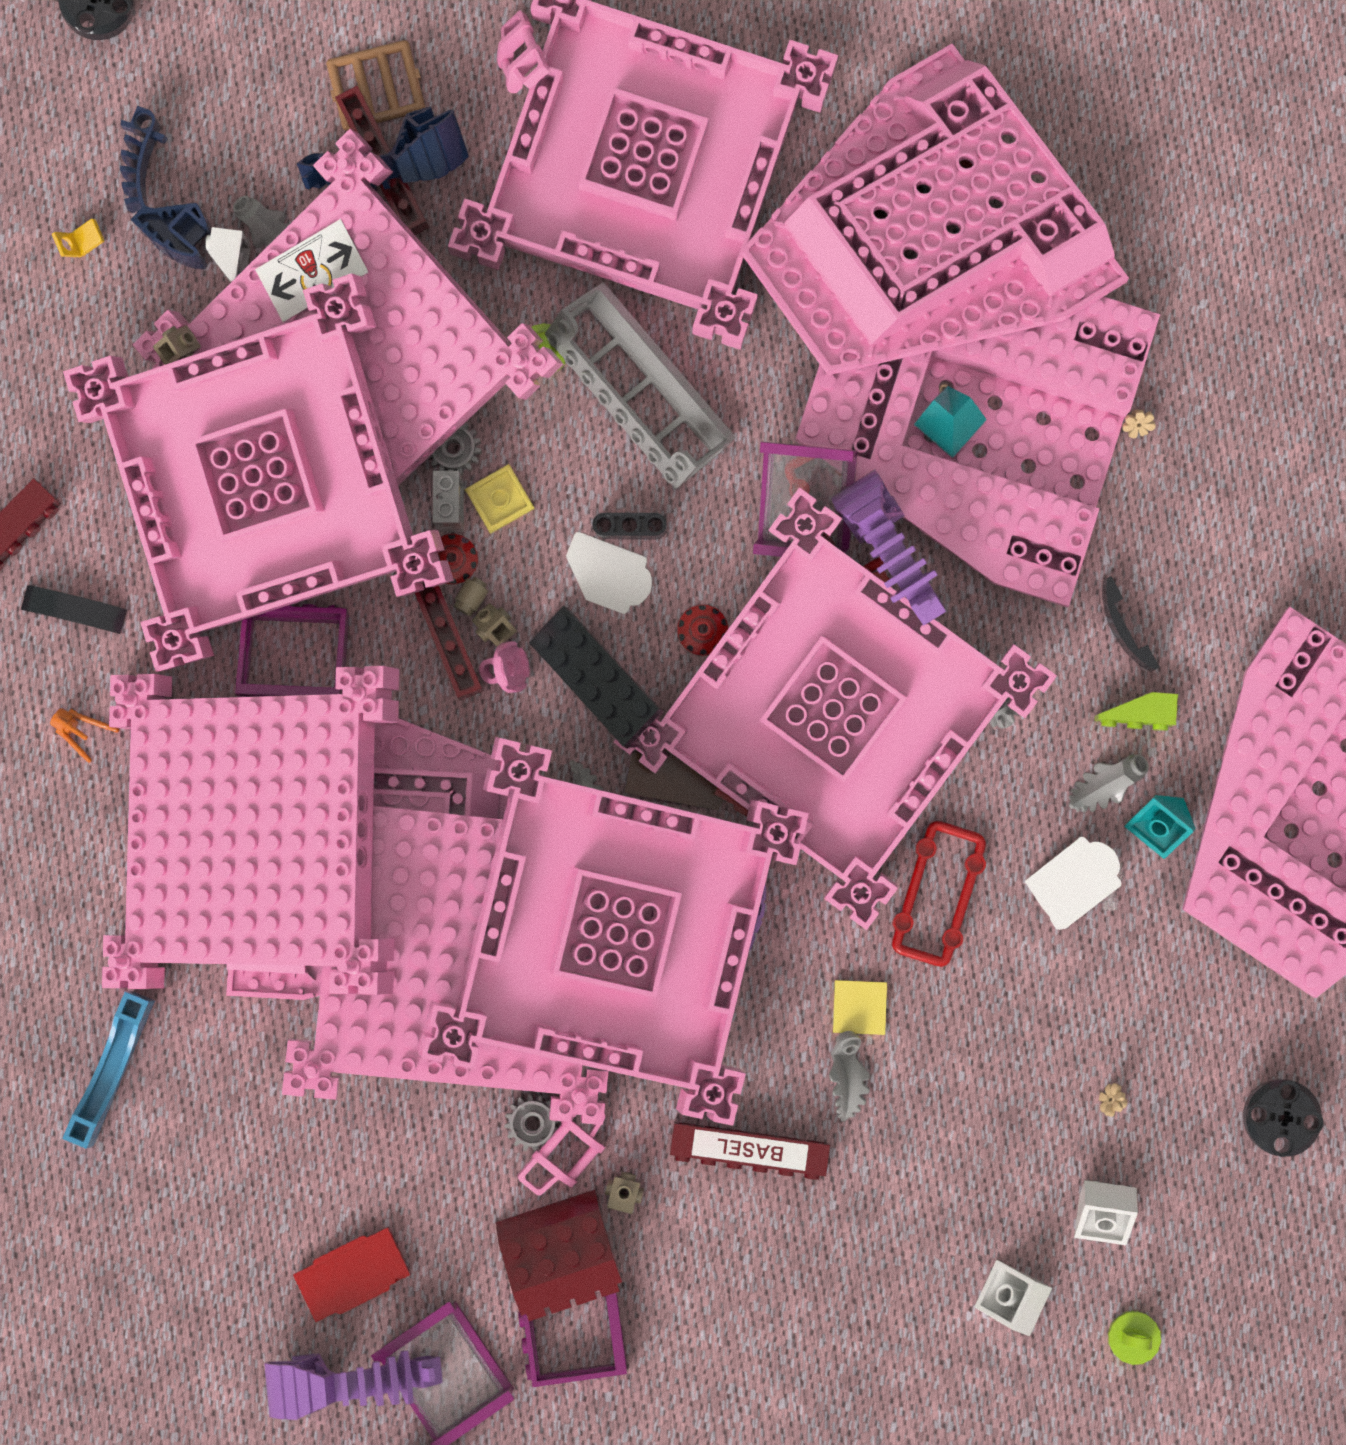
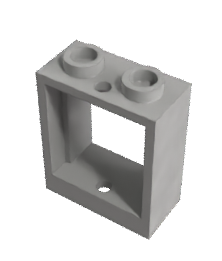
[433,471,464,532]

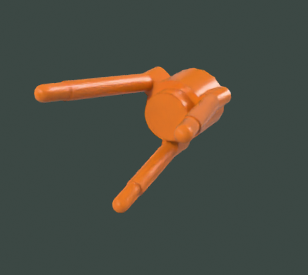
[50,708,119,763]

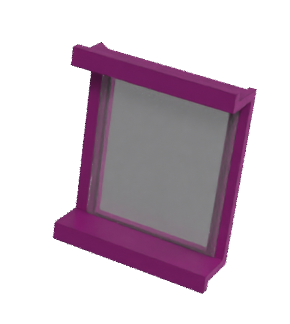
[753,441,858,557]
[371,1301,515,1445]

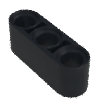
[592,513,668,540]

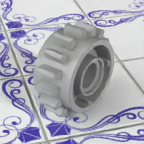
[428,423,482,476]
[504,1094,560,1152]

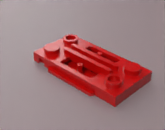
[293,1226,411,1323]

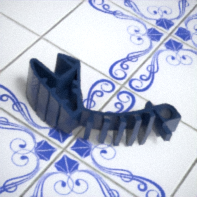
[120,106,212,270]
[296,107,469,191]

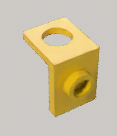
[52,219,105,258]

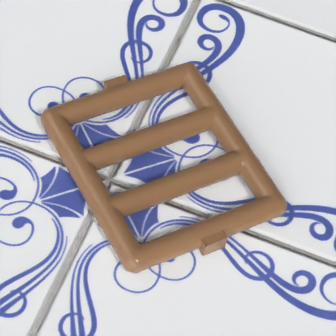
[326,40,426,131]

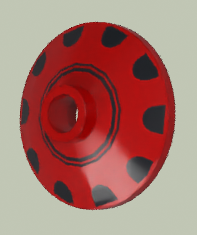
[437,534,478,585]
[677,605,728,656]

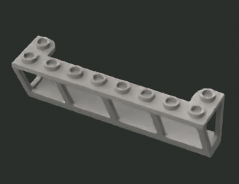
[545,282,736,490]

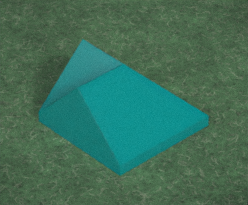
[914,386,987,458]
[1124,795,1196,859]

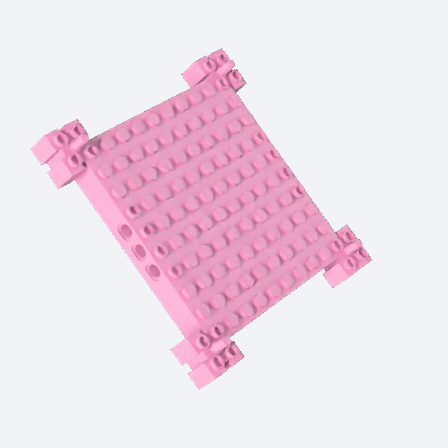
[448,0,838,350]
[133,129,564,486]
[63,273,454,672]
[613,487,1057,930]
[102,666,399,995]
[418,737,809,1126]
[282,806,608,1125]

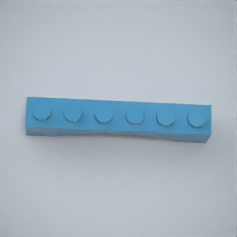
[62,991,155,1149]

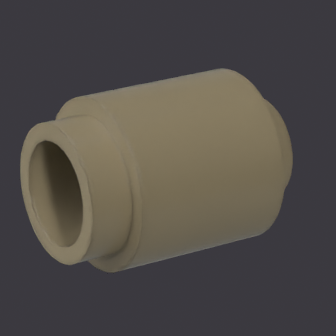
[453,577,489,617]

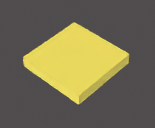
[465,464,535,534]
[833,980,887,1035]

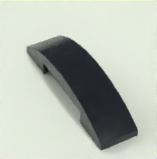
[1102,576,1160,672]
[21,585,127,634]

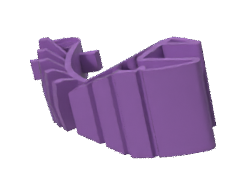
[831,469,946,626]
[264,1350,443,1420]

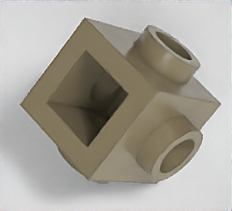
[153,325,201,365]
[471,603,517,647]
[605,1171,644,1214]

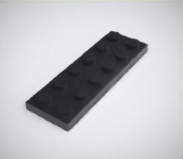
[529,605,663,748]

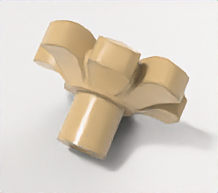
[1122,410,1156,438]
[1099,1083,1128,1117]

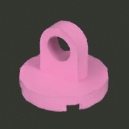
[479,641,530,693]

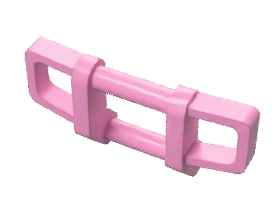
[496,10,550,93]
[518,1113,606,1195]

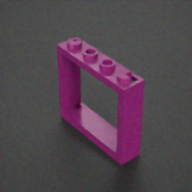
[235,604,349,697]
[518,1293,627,1387]

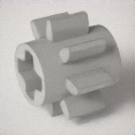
[990,698,1018,728]

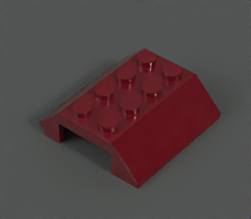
[496,1190,622,1321]

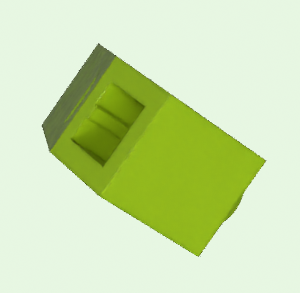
[1094,692,1178,731]

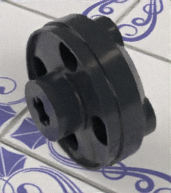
[58,0,134,40]
[1243,1079,1324,1157]

